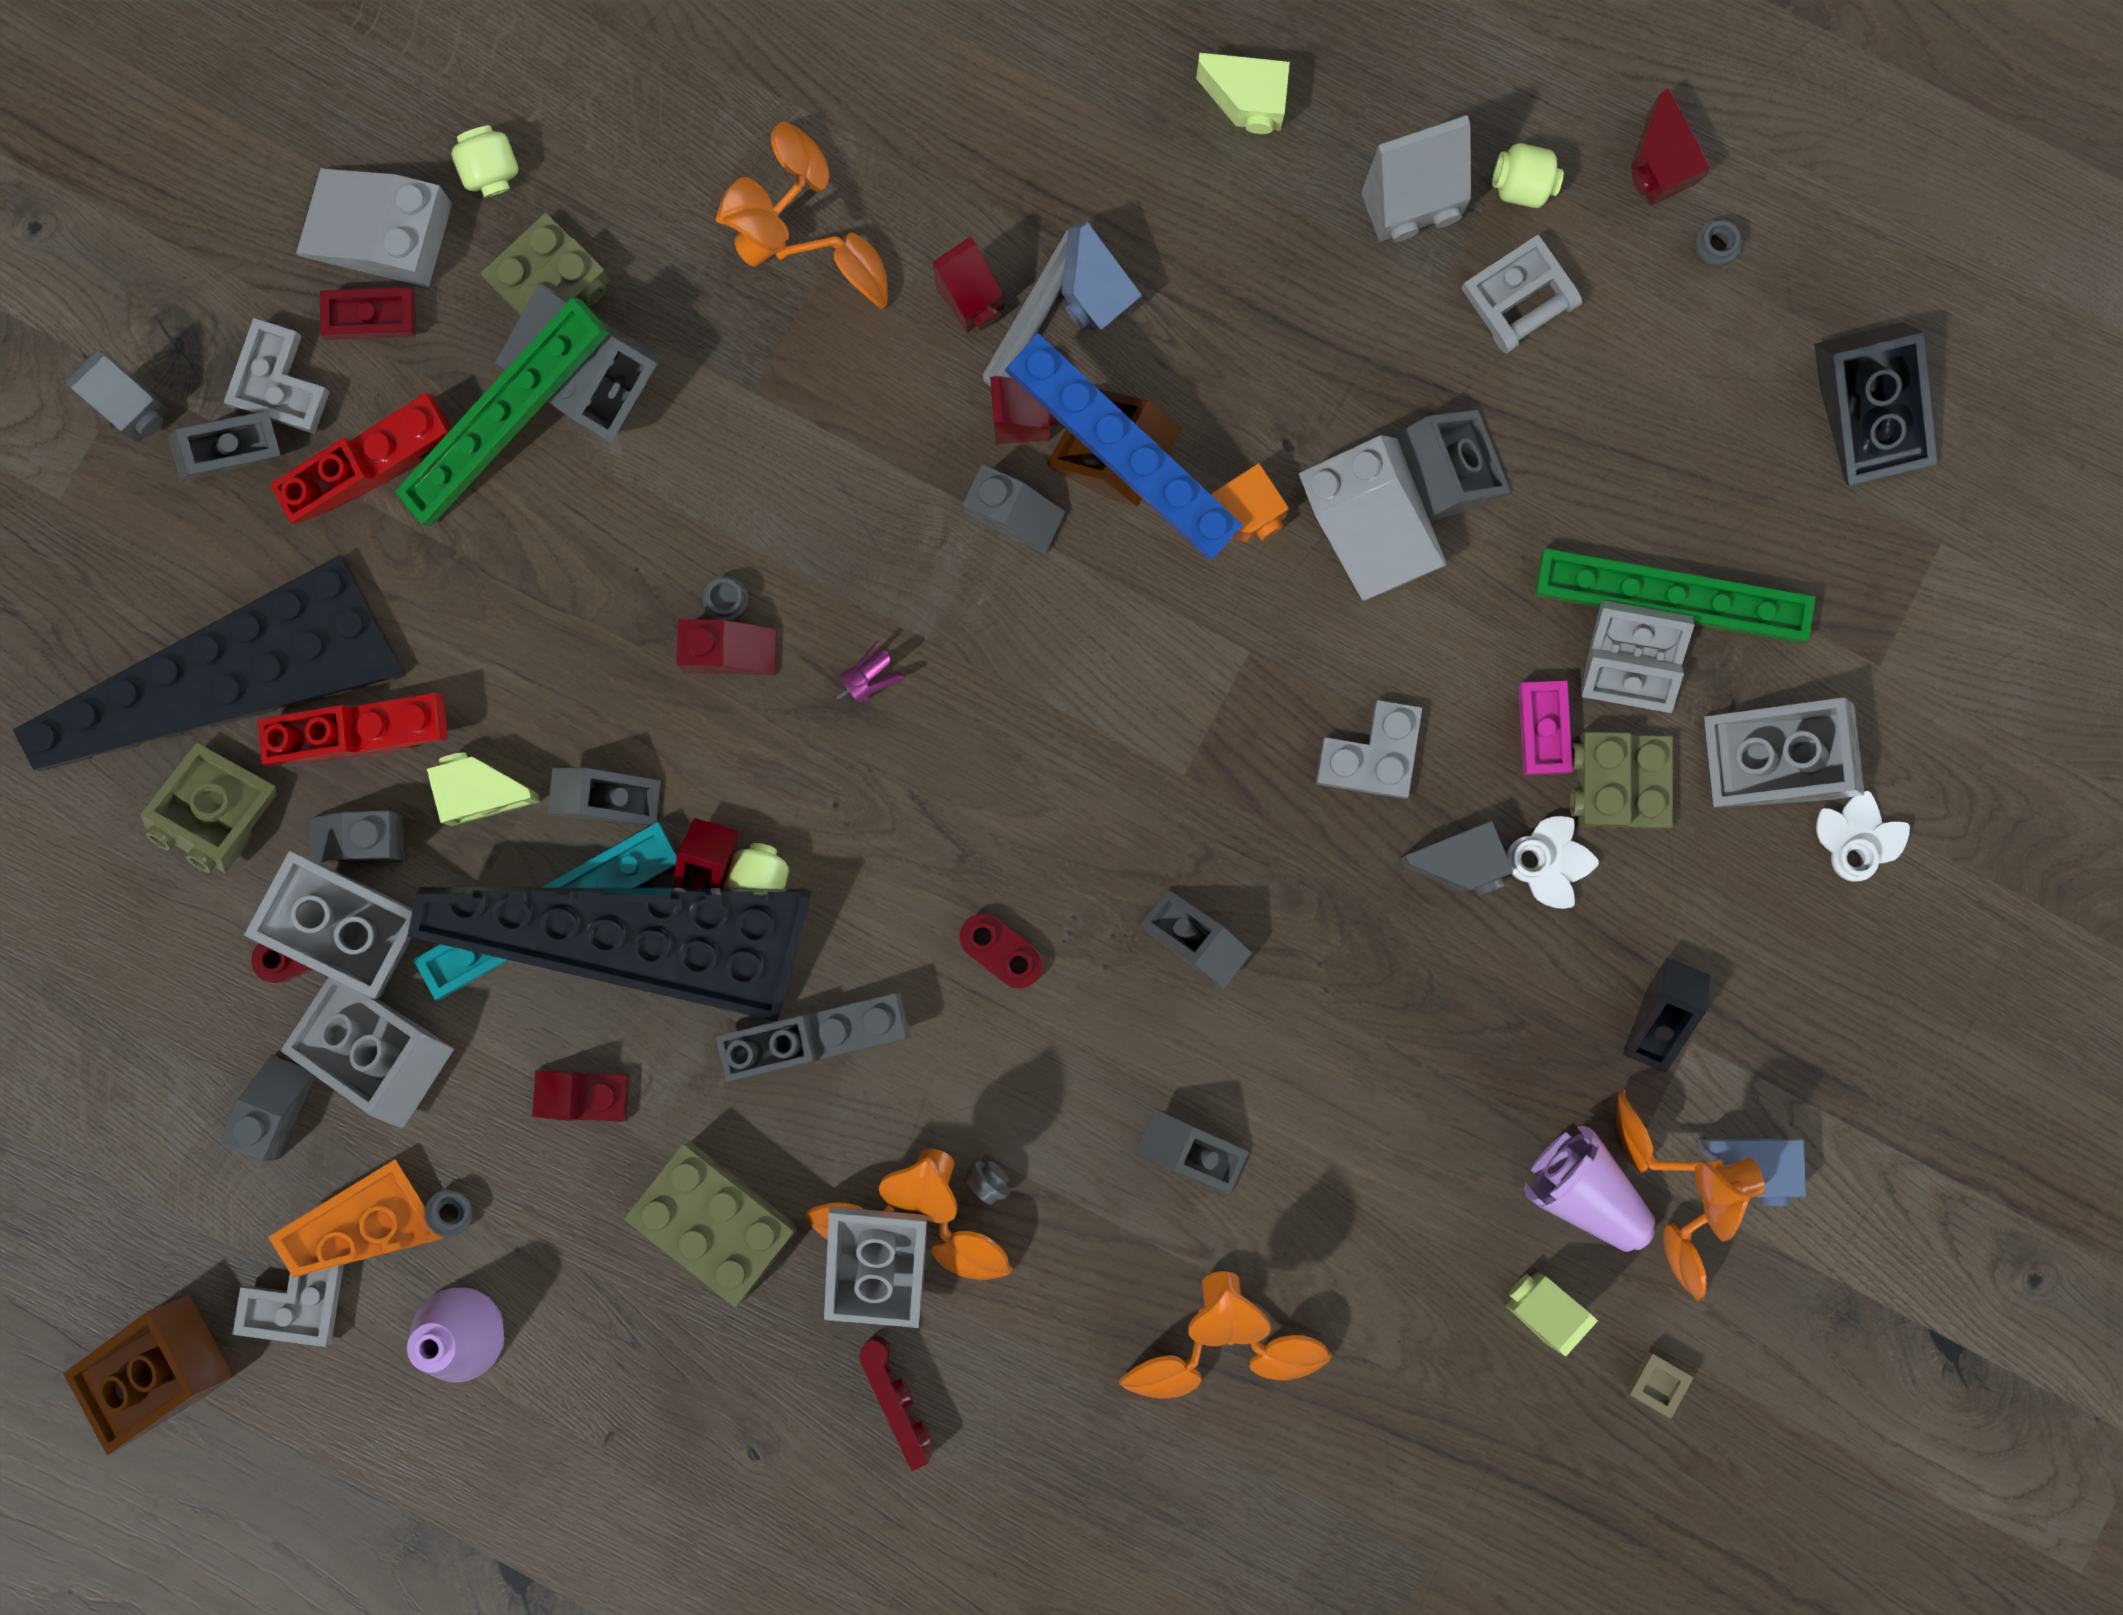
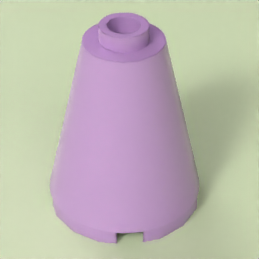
[1524,1126,1655,1252]
[407,1288,505,1383]

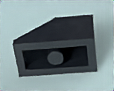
[1623,957,1710,1072]

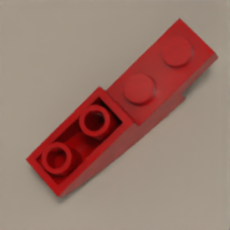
[270,392,452,524]
[257,693,448,765]

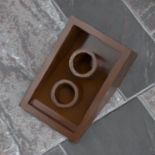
[63,1295,234,1455]

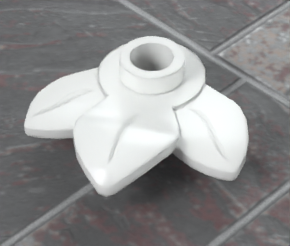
[1816,791,1910,882]
[1506,816,1599,909]

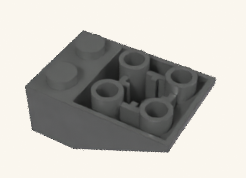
[495,283,661,442]

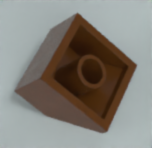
[1047,388,1181,507]

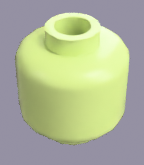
[451,125,519,198]
[1492,143,1564,208]
[723,843,789,889]

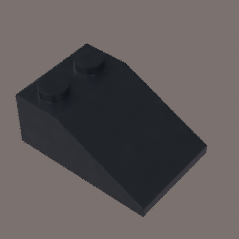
[1814,322,1938,486]

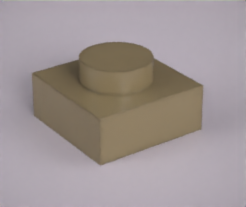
[1626,1351,1694,1419]

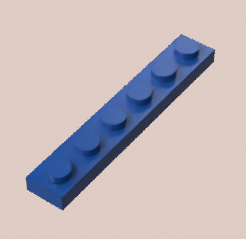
[1004,333,1243,561]

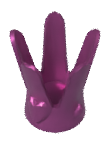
[837,640,905,705]

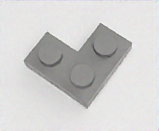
[223,318,330,434]
[1316,700,1422,799]
[233,1265,344,1347]

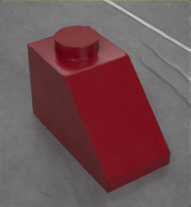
[1631,89,1711,206]
[932,236,1004,333]
[990,376,1058,444]
[676,619,777,675]
[673,818,739,888]

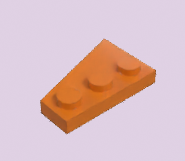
[268,1159,445,1277]

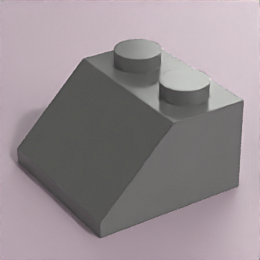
[1390,410,1511,521]

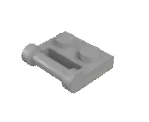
[1461,234,1582,354]

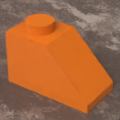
[1211,463,1289,542]

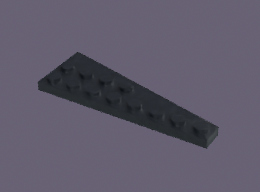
[13,555,406,772]
[407,887,811,1021]

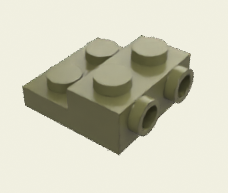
[480,212,611,316]
[1570,732,1673,829]
[140,742,278,873]

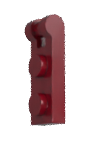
[859,1336,934,1472]

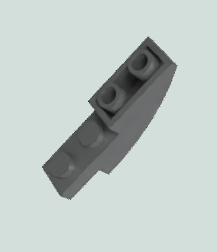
[716,992,911,1082]

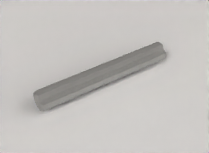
[983,230,1068,386]

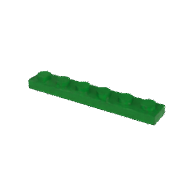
[395,297,610,526]
[1534,548,1816,644]

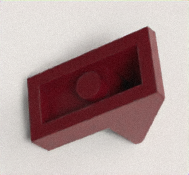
[532,1070,629,1122]

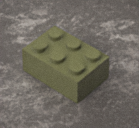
[623,1142,800,1308]

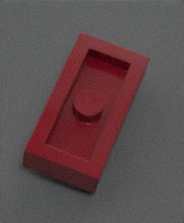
[320,287,416,340]

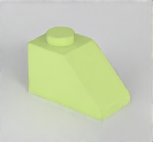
[1196,53,1290,134]
[427,752,540,826]
[1506,1272,1598,1357]

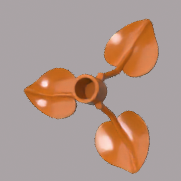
[716,122,888,310]
[1615,1090,1765,1302]
[804,1148,1014,1280]
[1119,1271,1333,1399]

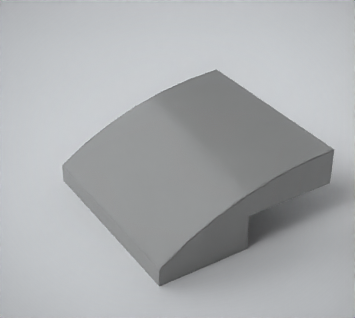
[1581,600,1695,713]

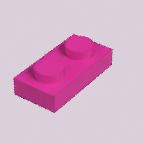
[1518,681,1573,776]

